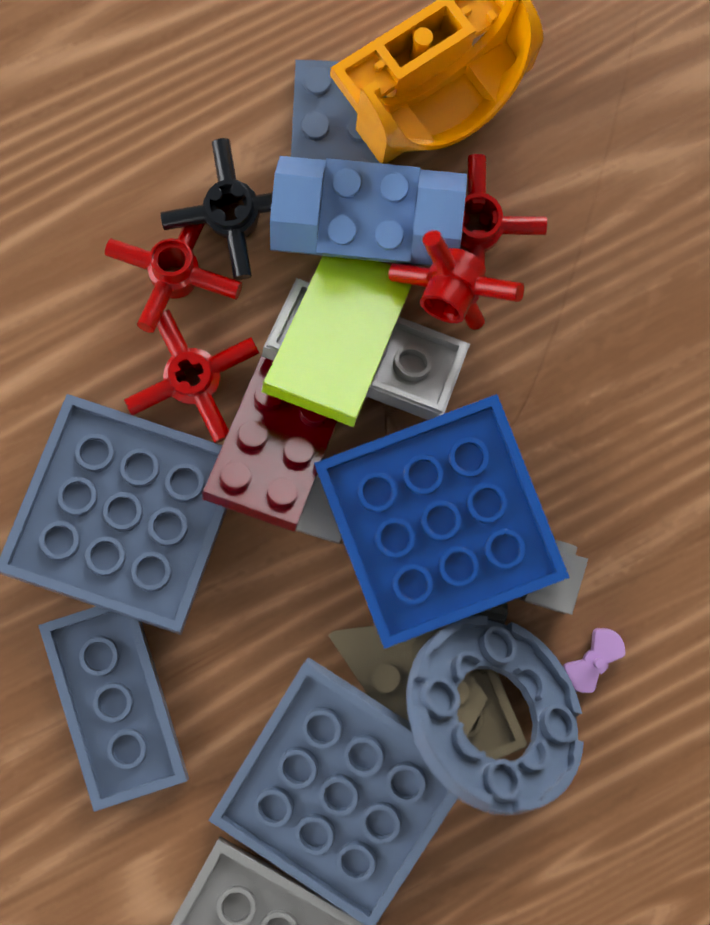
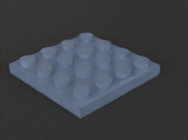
[0,394,228,635]
[208,657,458,925]

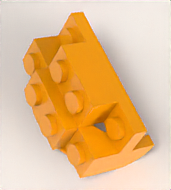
[330,0,543,164]

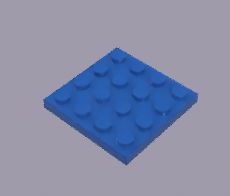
[314,394,570,649]

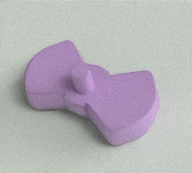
[563,628,626,693]

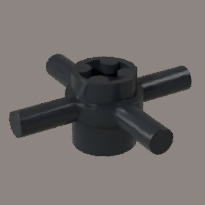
[160,138,273,280]

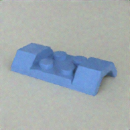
[270,156,467,267]

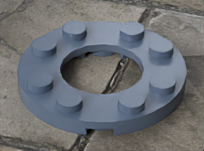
[407,616,584,815]

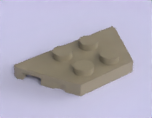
[328,625,488,737]

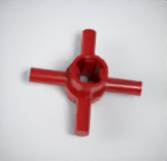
[460,154,547,277]
[388,230,524,330]

